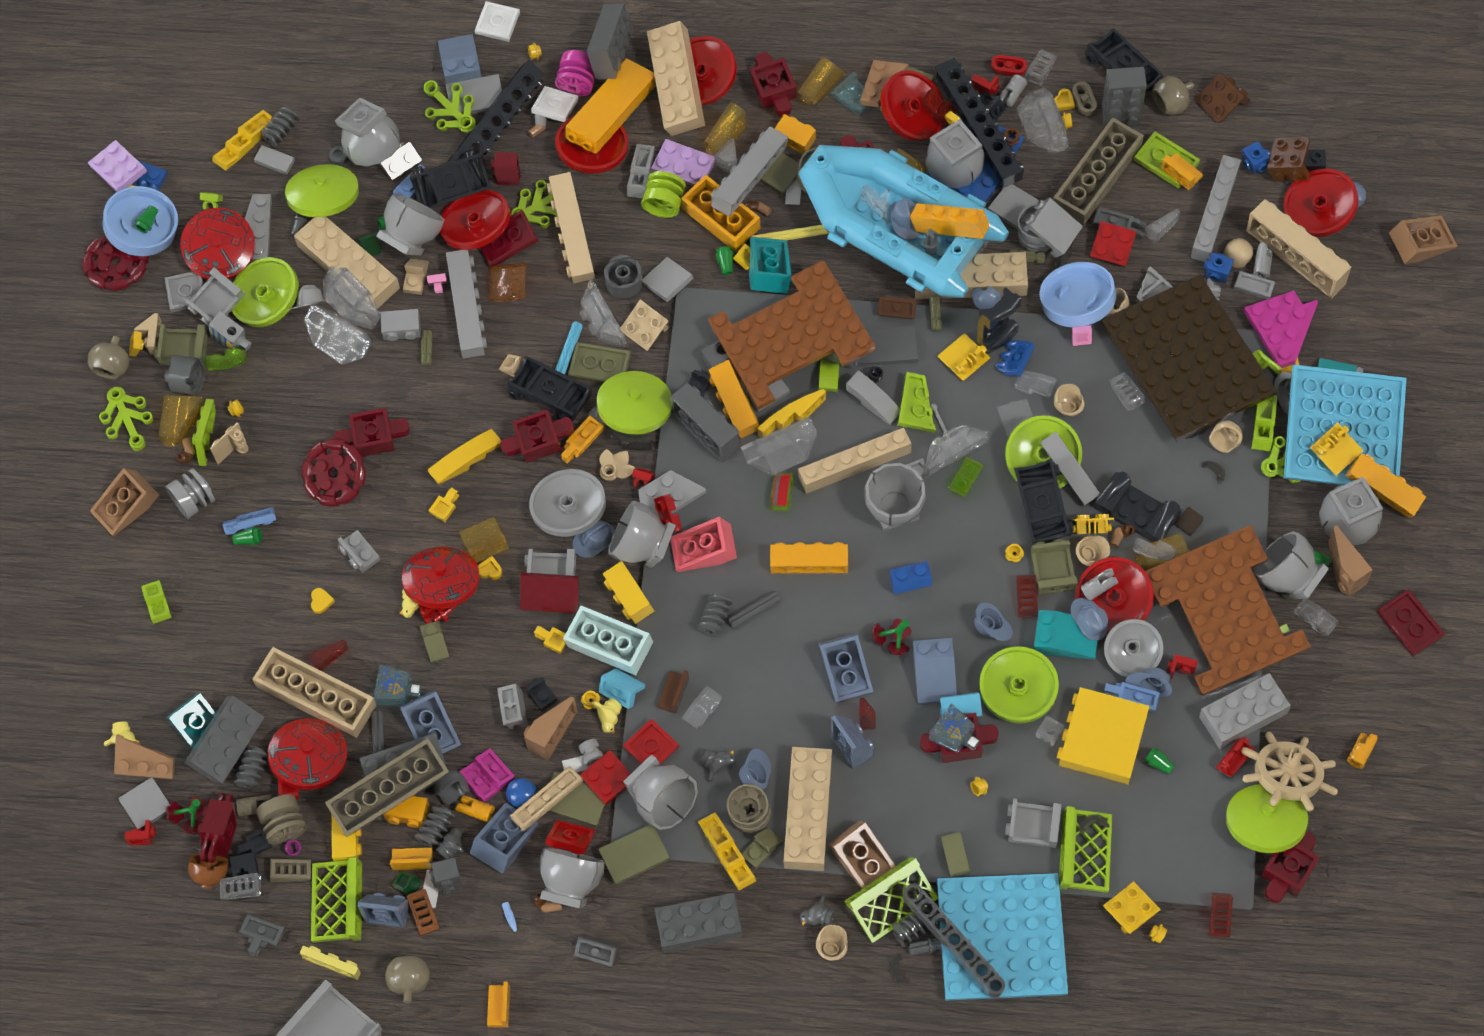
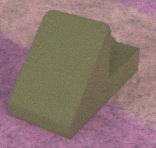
[420,621,450,663]
[742,828,783,870]

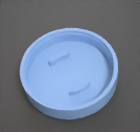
[103,186,178,256]
[1040,262,1116,327]

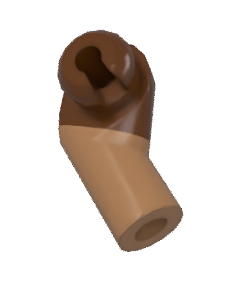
[745,201,772,216]
[177,438,195,464]
[1110,525,1135,548]
[533,893,562,913]

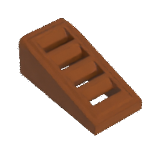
[407,889,440,936]

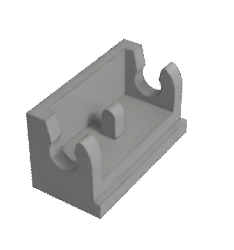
[497,683,528,729]

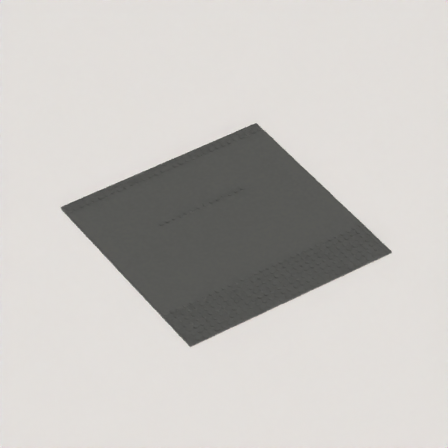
[611,287,1273,911]

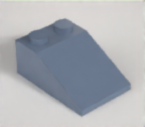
[438,34,481,84]
[818,633,873,702]
[912,638,957,704]
[400,690,461,754]
[831,715,874,769]
[470,803,538,874]
[358,893,409,928]

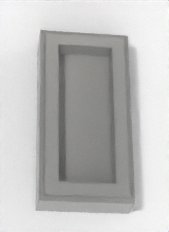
[254,145,295,175]
[1234,271,1275,299]

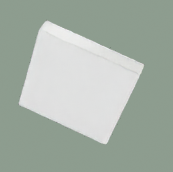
[475,1,520,42]
[532,86,578,122]

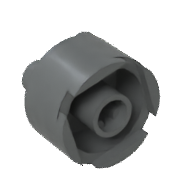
[604,255,642,298]
[165,355,205,395]

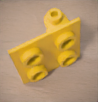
[937,333,991,381]
[1310,422,1364,476]
[1072,514,1114,534]
[1103,881,1161,934]

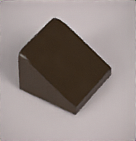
[1175,506,1203,536]

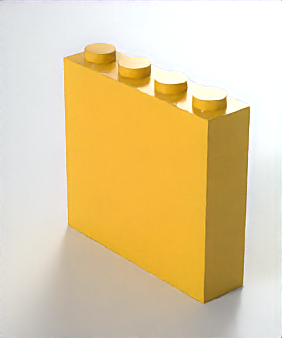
[1057,687,1149,785]

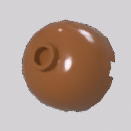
[188,853,228,889]

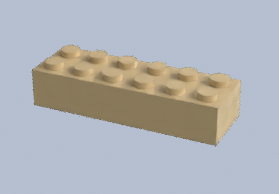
[647,21,705,136]
[1246,199,1351,299]
[294,217,400,312]
[915,252,1028,299]
[252,647,377,738]
[784,747,832,871]

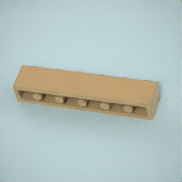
[547,172,595,284]
[798,428,912,494]

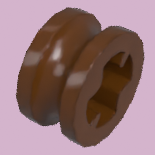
[1004,128,1020,146]

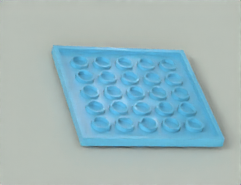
[1284,365,1406,485]
[937,873,1068,1001]

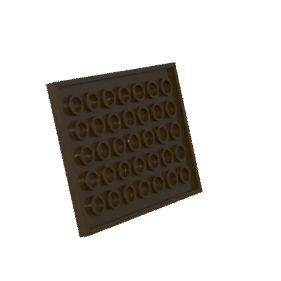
[1101,274,1277,442]

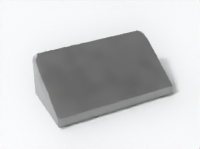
[574,934,619,967]

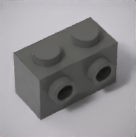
[429,858,463,895]

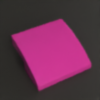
[459,748,515,803]

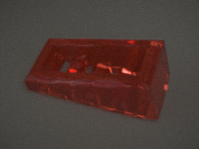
[1016,575,1038,617]
[309,639,349,671]
[859,697,876,730]
[1209,893,1233,937]

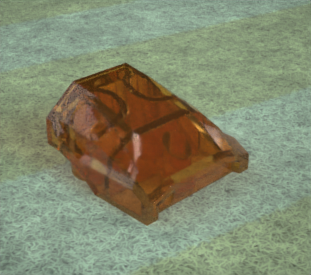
[489,262,527,302]

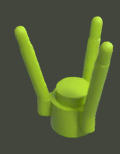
[1252,350,1281,375]

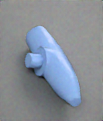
[502,902,517,932]

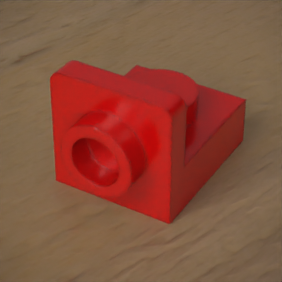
[971,75,1000,95]
[1166,654,1198,679]
[125,820,156,845]

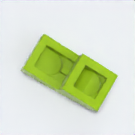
[819,359,839,392]
[141,580,172,624]

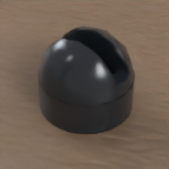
[868,366,884,383]

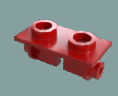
[654,494,682,533]
[1215,737,1255,778]

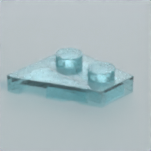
[831,72,869,115]

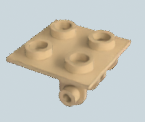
[619,299,668,351]
[210,422,249,465]

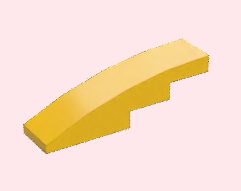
[212,110,273,171]
[757,389,826,440]
[428,429,501,484]
[698,812,756,891]

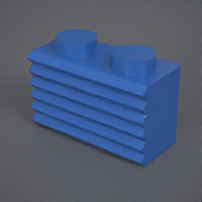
[890,561,932,594]

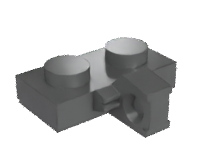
[239,915,285,957]

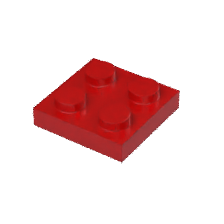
[1090,221,1137,268]
[623,718,679,765]
[580,750,631,806]
[545,819,595,855]

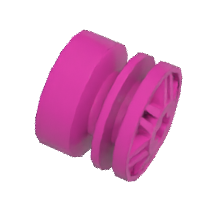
[555,50,595,97]

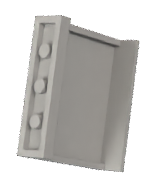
[276,980,382,1036]

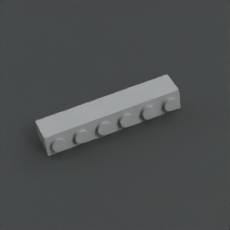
[711,127,788,217]
[1191,155,1241,262]
[446,250,487,359]

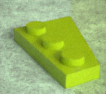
[897,372,936,433]
[192,399,216,466]

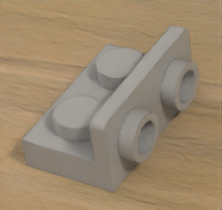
[338,530,381,573]

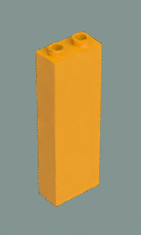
[566,58,656,154]

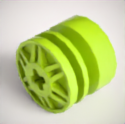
[641,171,686,218]

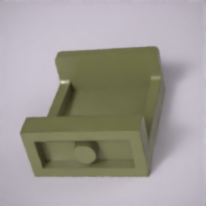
[154,324,208,365]
[1030,539,1078,595]

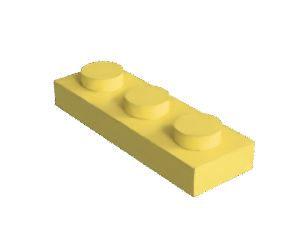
[300,946,361,980]

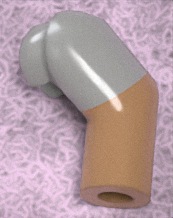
[528,114,547,138]

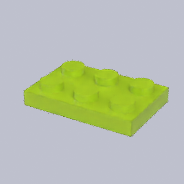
[1134,131,1200,189]

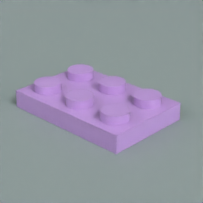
[651,139,716,187]
[88,140,147,192]

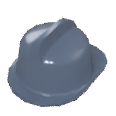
[890,197,920,240]
[573,521,615,558]
[1070,598,1108,641]
[974,603,1013,641]
[1126,667,1172,698]
[739,748,772,789]

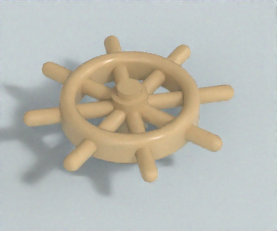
[1241,732,1338,811]

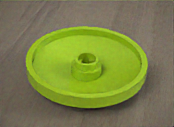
[285,164,359,217]
[232,257,299,327]
[597,371,672,434]
[1005,415,1082,488]
[979,647,1059,723]
[1226,784,1308,853]

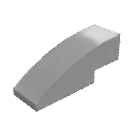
[627,144,655,198]
[846,370,900,426]

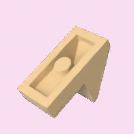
[403,259,429,295]
[134,313,162,355]

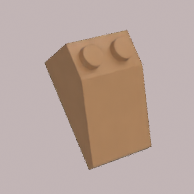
[1389,215,1458,264]
[90,468,159,536]
[1328,525,1373,597]
[524,697,577,761]
[828,821,896,889]

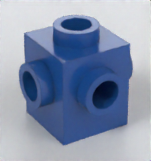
[1242,141,1270,175]
[1203,252,1234,283]

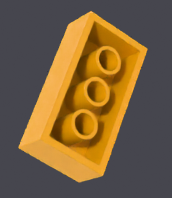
[681,175,761,252]

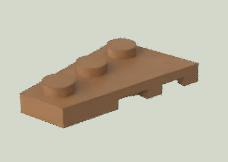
[860,60,909,107]
[114,734,175,779]

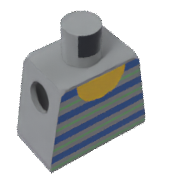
[209,311,252,352]

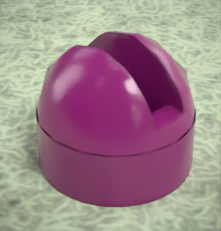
[285,840,302,856]

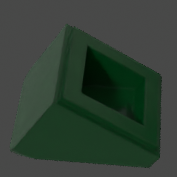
[359,233,382,256]
[391,870,422,896]

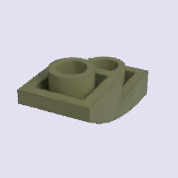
[941,832,970,877]

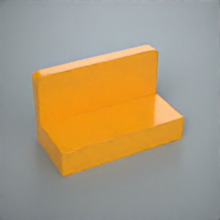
[1161,153,1203,190]
[390,848,433,871]
[487,982,510,1027]

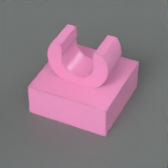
[427,273,447,294]
[1072,325,1092,346]

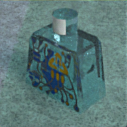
[373,665,421,706]
[929,703,980,752]

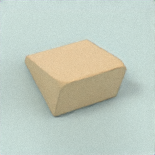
[499,354,524,377]

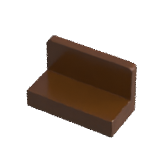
[877,296,917,319]
[658,670,689,714]

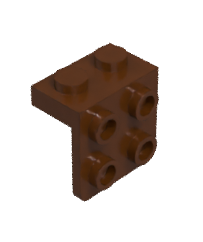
[1196,73,1250,123]
[1267,137,1310,181]

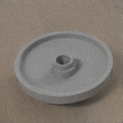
[529,469,606,537]

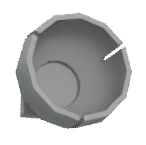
[335,98,400,166]
[925,119,985,189]
[376,193,445,256]
[864,463,926,531]
[1319,477,1383,546]
[609,501,676,568]
[1254,531,1328,601]
[623,754,698,830]
[539,847,604,908]

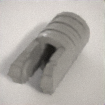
[1000,74,1027,107]
[1253,242,1273,279]
[1081,568,1118,601]

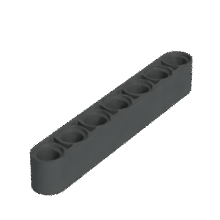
[903,884,1005,998]

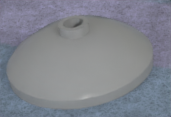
[1104,619,1163,677]

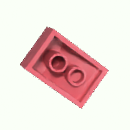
[670,517,737,572]

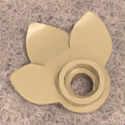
[599,449,635,481]

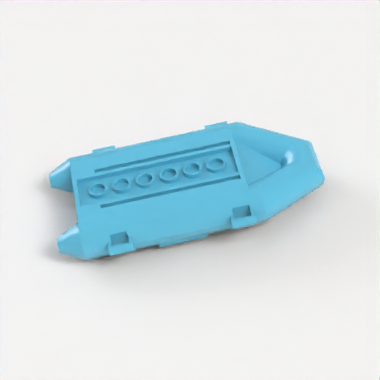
[799,145,1009,298]

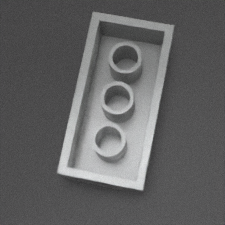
[1199,673,1291,749]

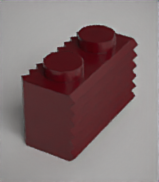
[491,152,521,185]

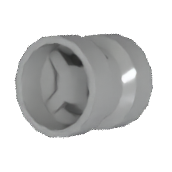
[579,739,603,766]

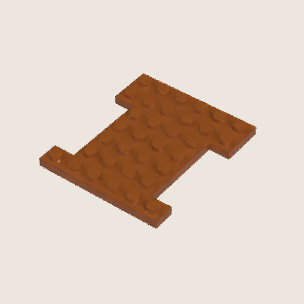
[707,260,876,410]
[1145,525,1311,696]

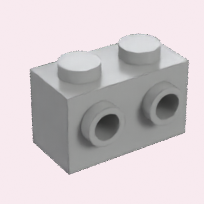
[381,309,421,341]

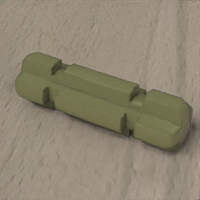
[1009,249,1045,263]
[929,296,942,331]
[421,330,432,365]

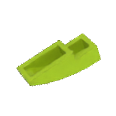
[1251,395,1277,452]

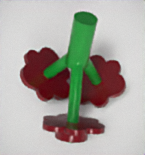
[872,619,912,655]
[166,796,207,834]

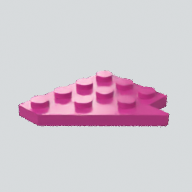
[1243,290,1318,368]

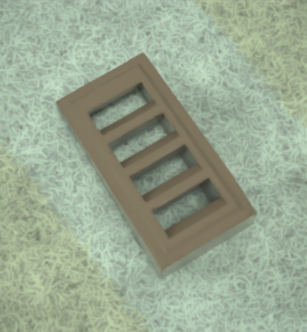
[269,859,311,882]

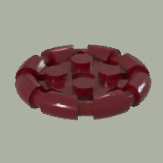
[82,233,149,291]
[301,438,366,507]

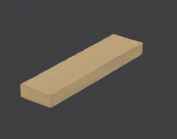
[510,766,583,832]

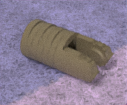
[236,794,273,817]

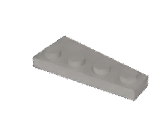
[245,194,272,262]

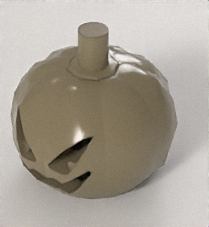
[1152,76,1194,116]
[87,336,130,379]
[385,956,430,1004]

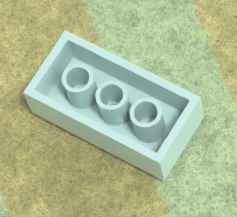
[563,606,653,675]

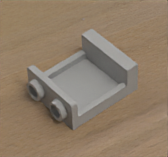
[1023,198,1083,258]
[185,267,245,326]
[524,549,576,576]
[1005,798,1062,848]

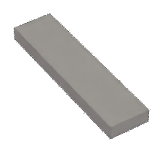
[1040,432,1100,506]

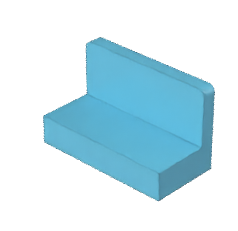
[599,668,645,709]
[940,692,982,717]

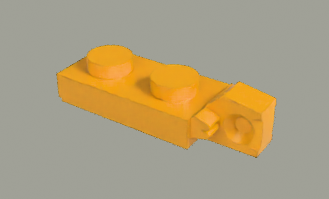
[561,416,605,464]

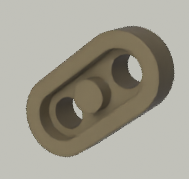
[1072,82,1097,116]

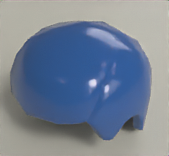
[506,778,538,808]

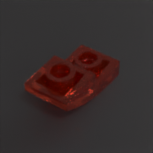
[921,89,957,127]

